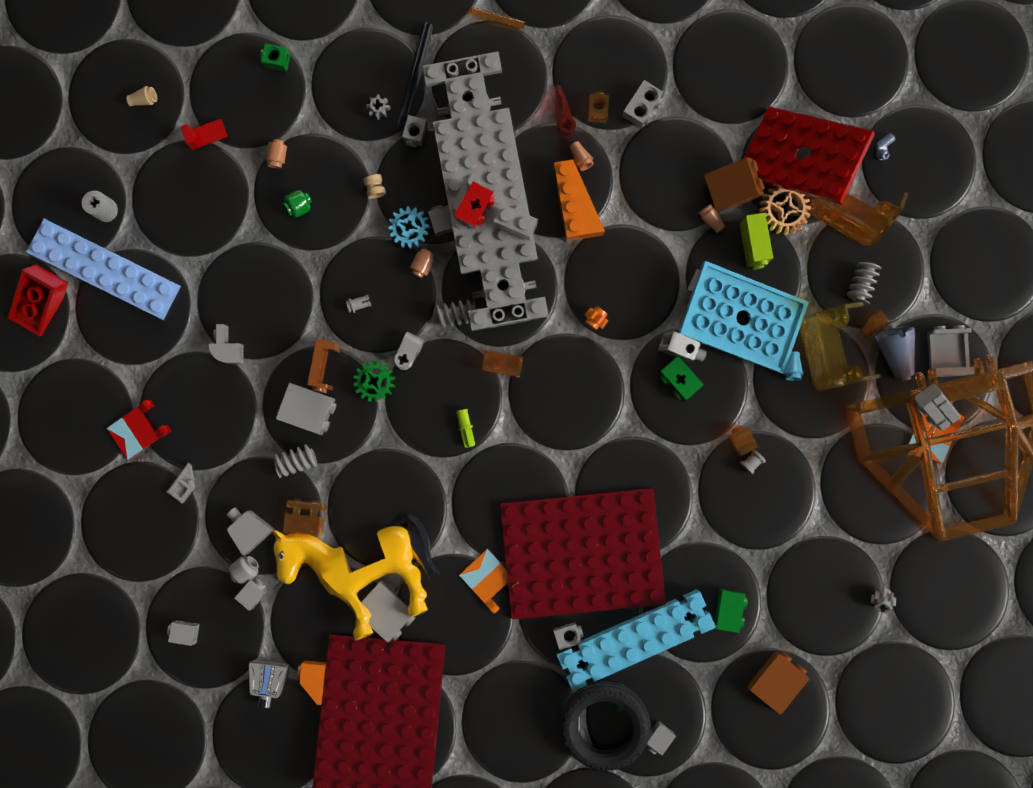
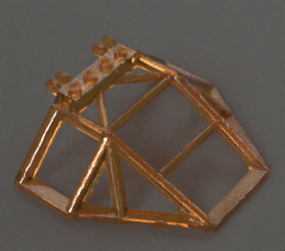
[845,355,1033,542]

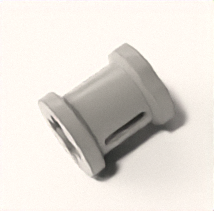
[740,449,766,475]

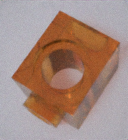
[588,92,609,123]
[728,425,758,456]

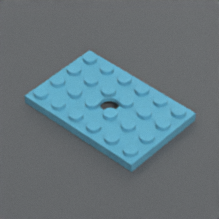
[678,261,809,374]

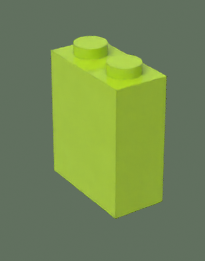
[739,213,773,270]

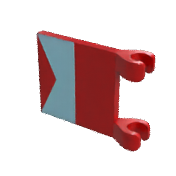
[107,400,171,460]

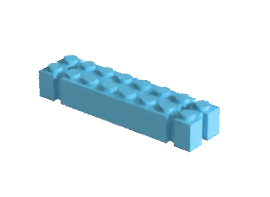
[556,589,716,691]

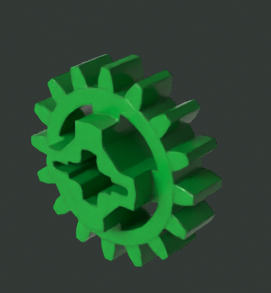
[353,361,395,402]

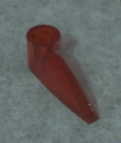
[555,85,576,138]

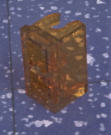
[482,350,523,378]

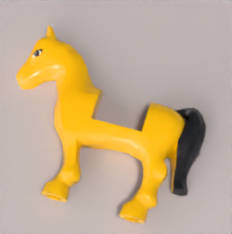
[272,514,440,640]

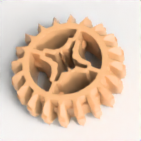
[759,186,811,235]

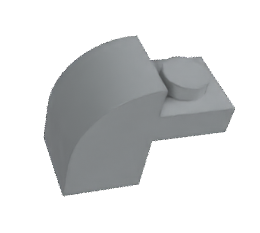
[208,324,243,364]

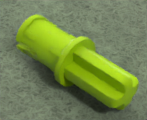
[456,409,475,448]

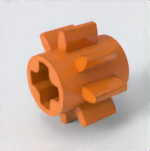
[585,306,608,330]

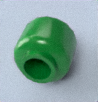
[282,190,312,218]

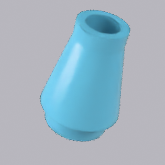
[784,352,803,381]

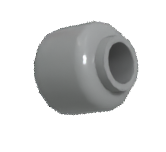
[229,555,259,585]

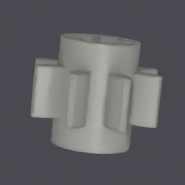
[366,94,391,120]
[871,588,896,613]

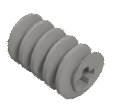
[82,191,118,222]
[847,262,882,305]
[436,298,476,328]
[274,444,317,478]

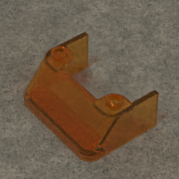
[809,192,908,246]

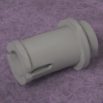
[346,294,371,313]

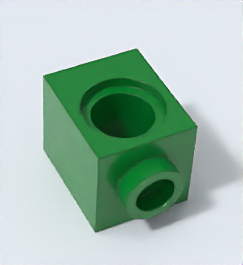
[260,43,291,72]

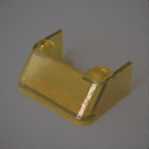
[800,302,881,391]

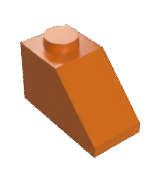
[297,660,327,705]

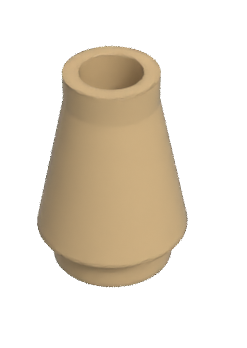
[126,86,157,106]

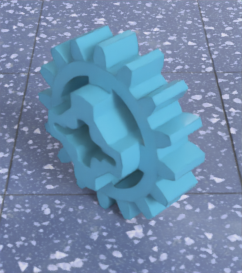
[388,206,430,249]

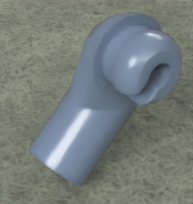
[876,133,895,160]

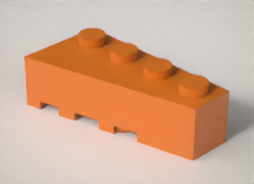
[553,160,605,242]

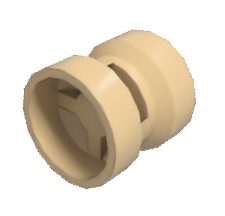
[363,174,386,199]

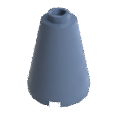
[875,326,915,381]

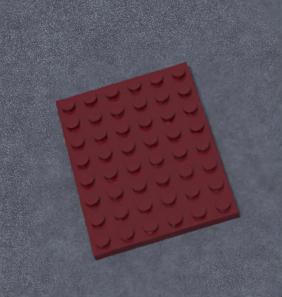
[500,488,666,620]
[313,634,446,788]

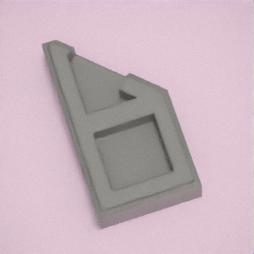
[167,463,195,503]

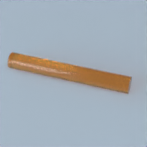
[469,7,525,29]

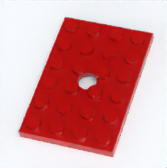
[744,106,875,205]

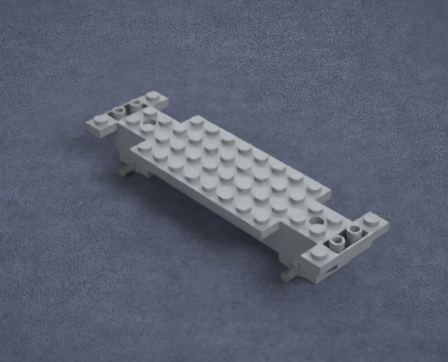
[423,52,549,331]

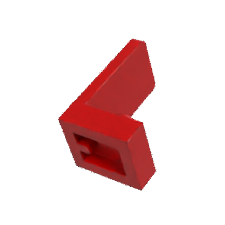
[180,119,228,150]

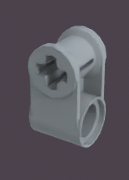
[394,332,425,370]

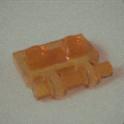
[283,499,326,536]

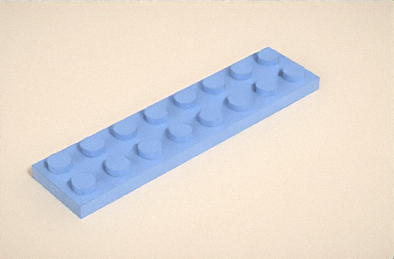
[27,219,181,320]

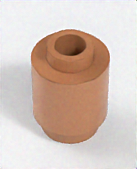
[265,139,287,169]
[410,248,435,278]

